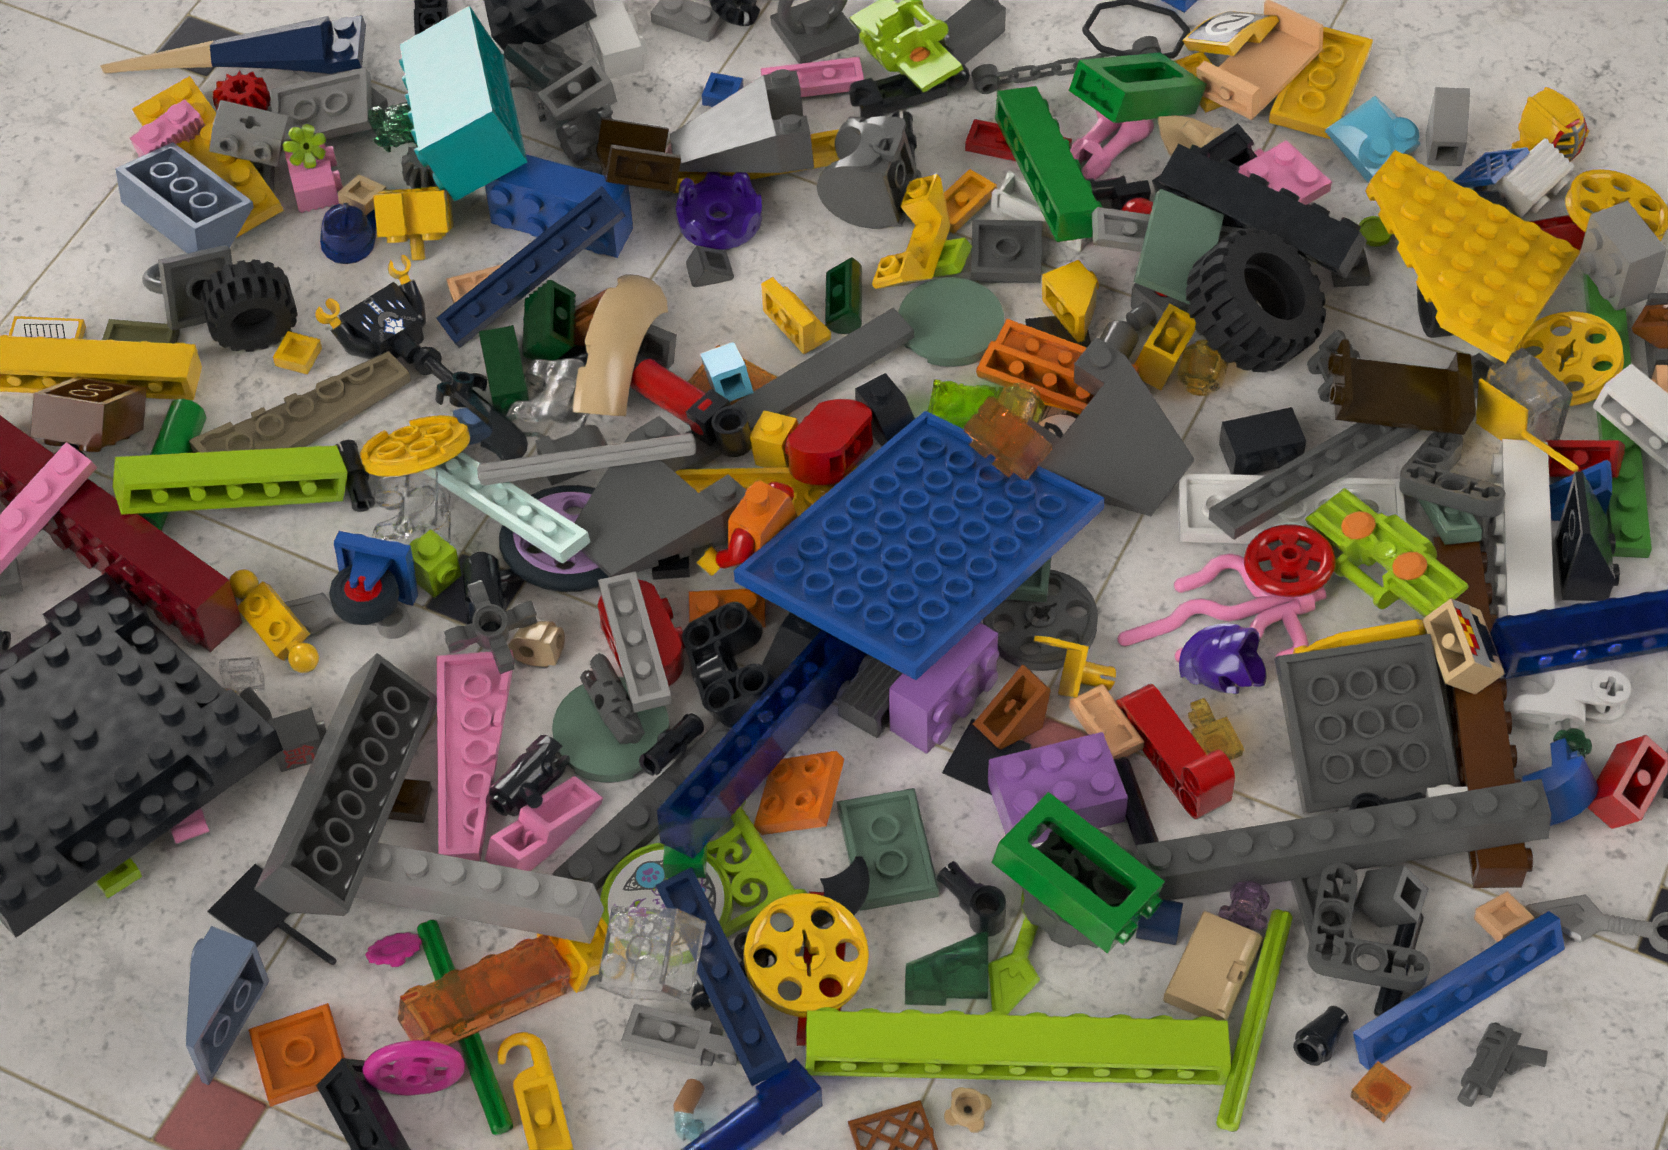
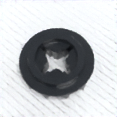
[709,0,760,26]

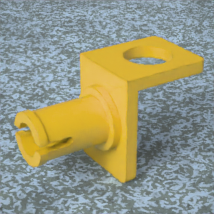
[1034,636,1116,698]

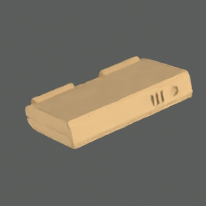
[1163,911,1263,1021]

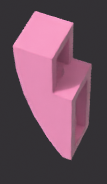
[485,776,603,871]

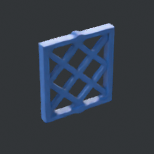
[1453,147,1530,188]

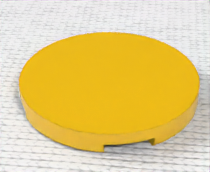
[360,415,470,477]

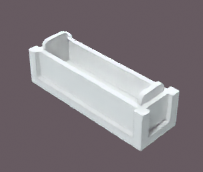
[991,171,1091,252]

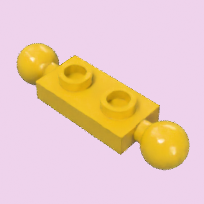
[229,569,319,673]

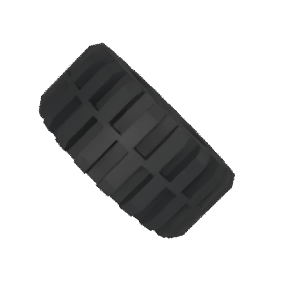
[1186,229,1326,372]

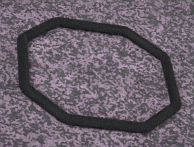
[1082,0,1190,59]

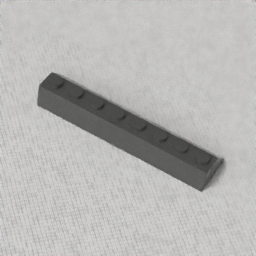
[254,653,437,916]

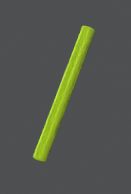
[1216,909,1293,1132]

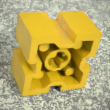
[373,186,454,260]

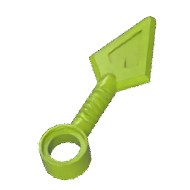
[988,890,1040,1015]

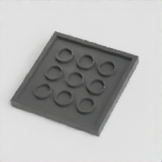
[1274,634,1460,814]

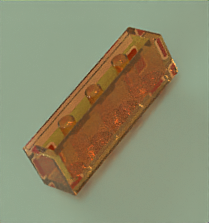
[397,935,571,1045]

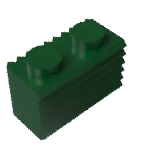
[522,280,576,367]

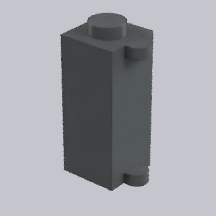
[938,0,1006,65]

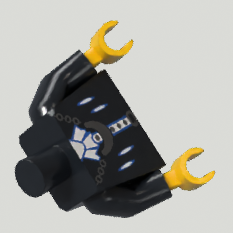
[315,255,426,364]

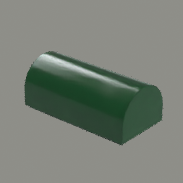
[825,257,862,334]

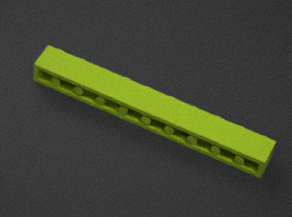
[805,1007,1231,1085]

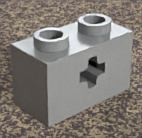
[209,100,288,167]

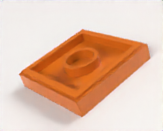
[248,1003,345,1107]

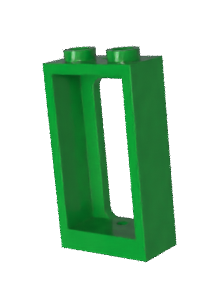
[1068,52,1207,123]
[992,792,1165,954]

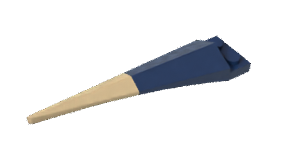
[100,15,366,74]

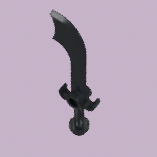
[413,346,528,461]
[683,856,870,1011]

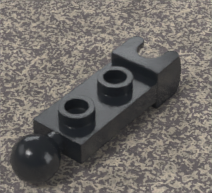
[849,63,970,119]

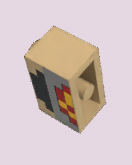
[1422,599,1505,694]

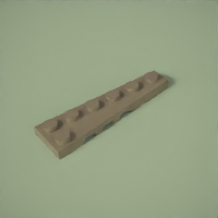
[189,351,411,453]

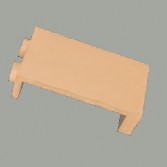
[1197,0,1323,120]

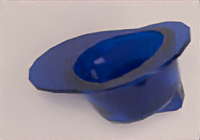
[320,202,376,264]

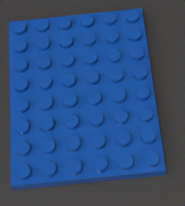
[734,411,1104,680]

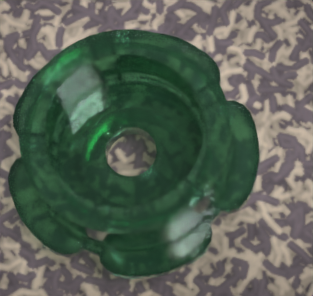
[1553,728,1592,759]

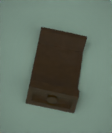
[596,117,681,192]
[1328,339,1476,435]

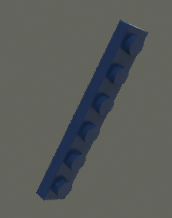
[436,186,626,348]
[655,867,790,1086]

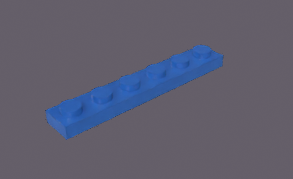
[1353,911,1565,1071]

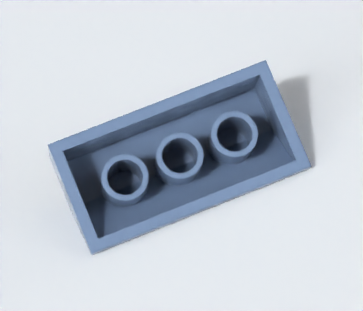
[115,142,253,253]

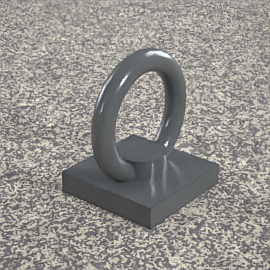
[770,0,859,64]
[142,245,233,331]

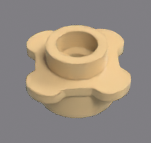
[944,1087,992,1133]

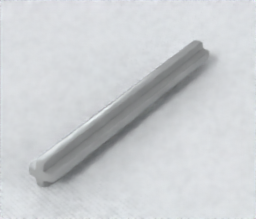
[477,433,696,485]

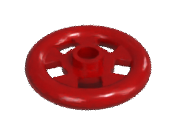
[1244,524,1336,598]

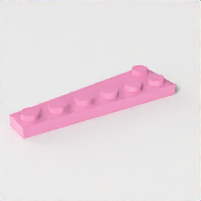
[437,650,514,861]

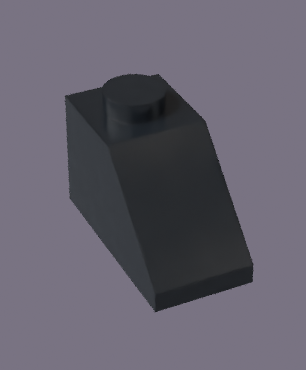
[855,373,915,447]

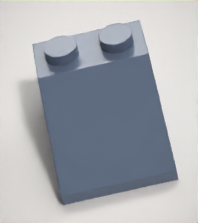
[186,926,269,1085]

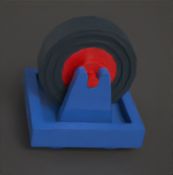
[329,531,418,625]

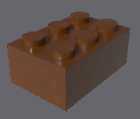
[31,376,147,452]

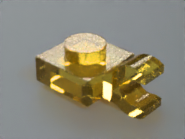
[1188,698,1244,760]

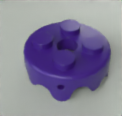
[675,172,762,250]

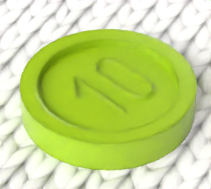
[1359,216,1392,247]

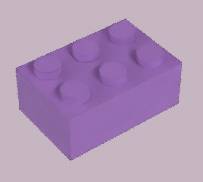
[889,622,999,754]
[988,732,1128,845]

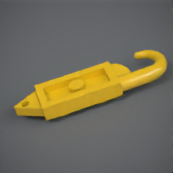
[497,1032,574,1150]

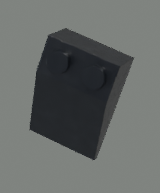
[1555,471,1620,601]

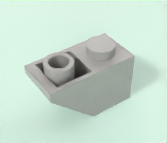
[1426,87,1470,166]

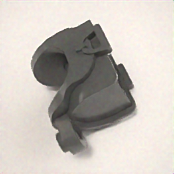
[817,116,922,229]

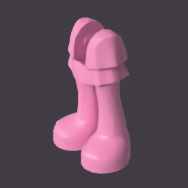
[1070,111,1154,180]

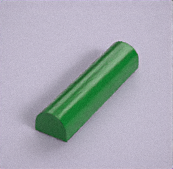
[138,399,207,531]

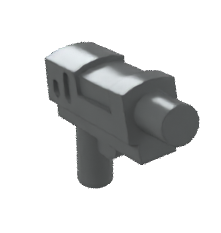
[1457,1022,1548,1107]

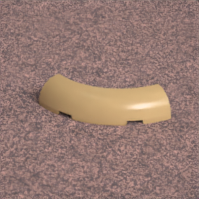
[573,274,668,416]

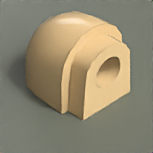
[508,621,565,667]

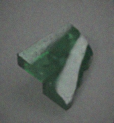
[905,932,988,1006]

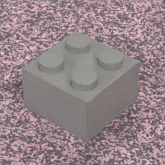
[1578,201,1667,311]

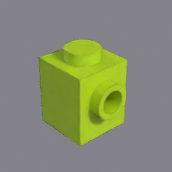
[409,529,462,598]

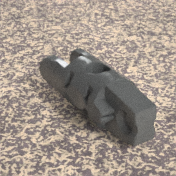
[580,653,645,744]

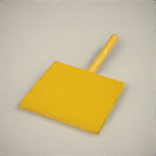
[1476,378,1579,472]

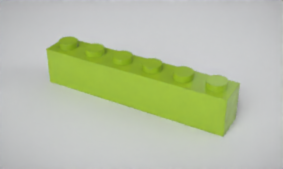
[112,445,348,515]

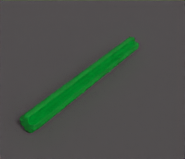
[417,920,513,1136]

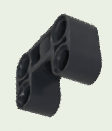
[682,602,783,728]

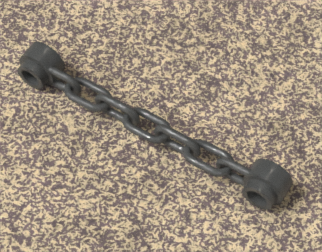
[971,36,1161,94]

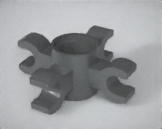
[444,580,537,674]

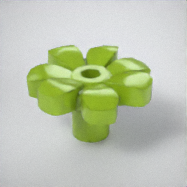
[283,124,326,169]

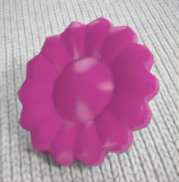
[365,932,422,967]

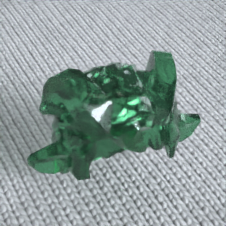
[368,102,418,153]

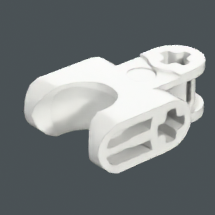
[1509,645,1632,734]

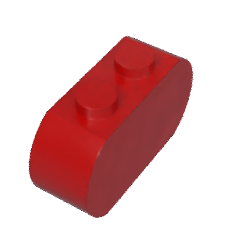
[785,399,873,485]
[597,579,685,686]

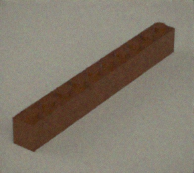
[1432,537,1533,888]

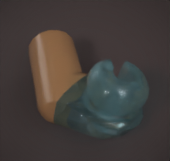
[673,1079,705,1143]

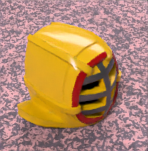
[1511,87,1589,162]

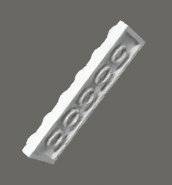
[1178,473,1406,546]

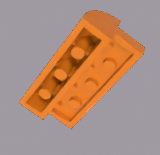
[976,319,1139,414]

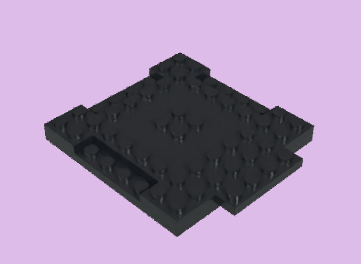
[0,572,283,938]

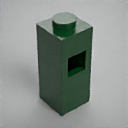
[478,325,531,417]

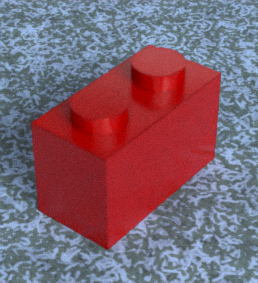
[1587,735,1668,829]

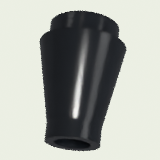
[1293,1006,1349,1066]

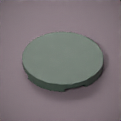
[898,277,1004,367]
[552,677,670,783]

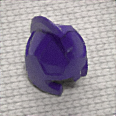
[1179,623,1267,694]

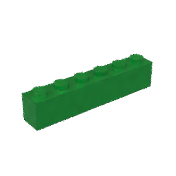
[995,86,1103,242]

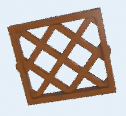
[848,1100,938,1150]

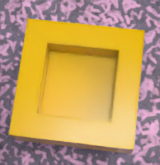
[273,331,322,375]

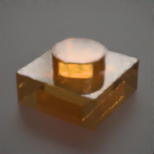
[1350,1061,1412,1123]

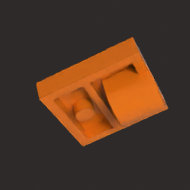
[754,751,845,835]

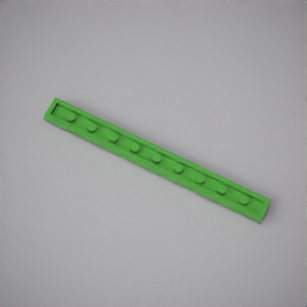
[1583,273,1652,558]

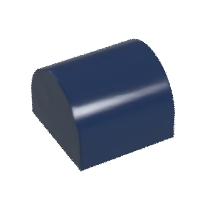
[1136,899,1183,945]

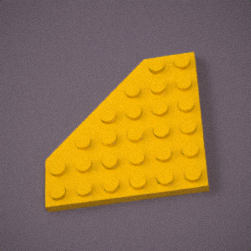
[1365,150,1581,364]

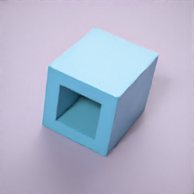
[700,342,754,402]

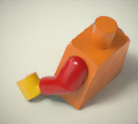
[696,478,798,576]

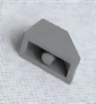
[537,58,617,121]

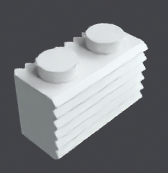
[1492,138,1574,218]

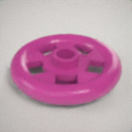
[363,1040,465,1096]

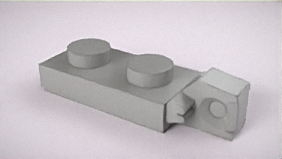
[621,1004,738,1066]

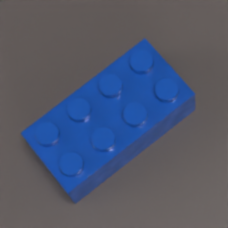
[485,154,633,258]

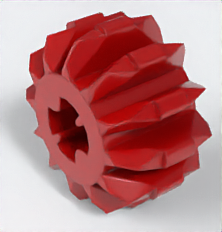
[212,70,271,111]

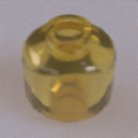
[1177,340,1229,396]
[992,383,1045,440]

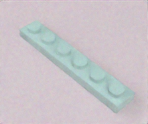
[421,452,590,564]

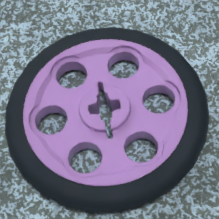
[499,485,609,592]

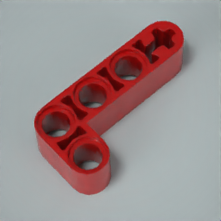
[1115,684,1235,819]

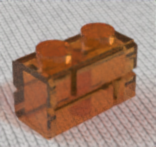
[963,396,1053,480]

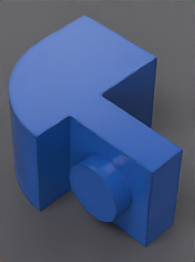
[1522,738,1598,826]

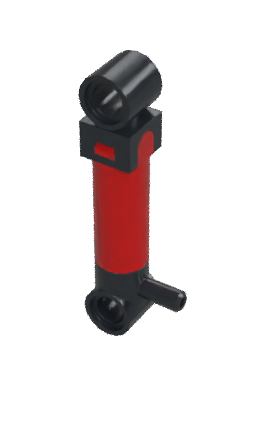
[630,351,752,457]

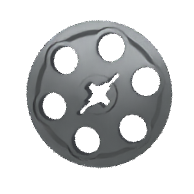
[983,569,1098,671]

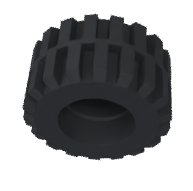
[201,259,298,352]

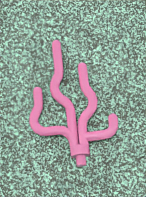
[1117,554,1326,662]

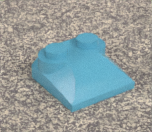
[1325,96,1421,182]

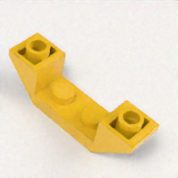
[872,174,951,289]

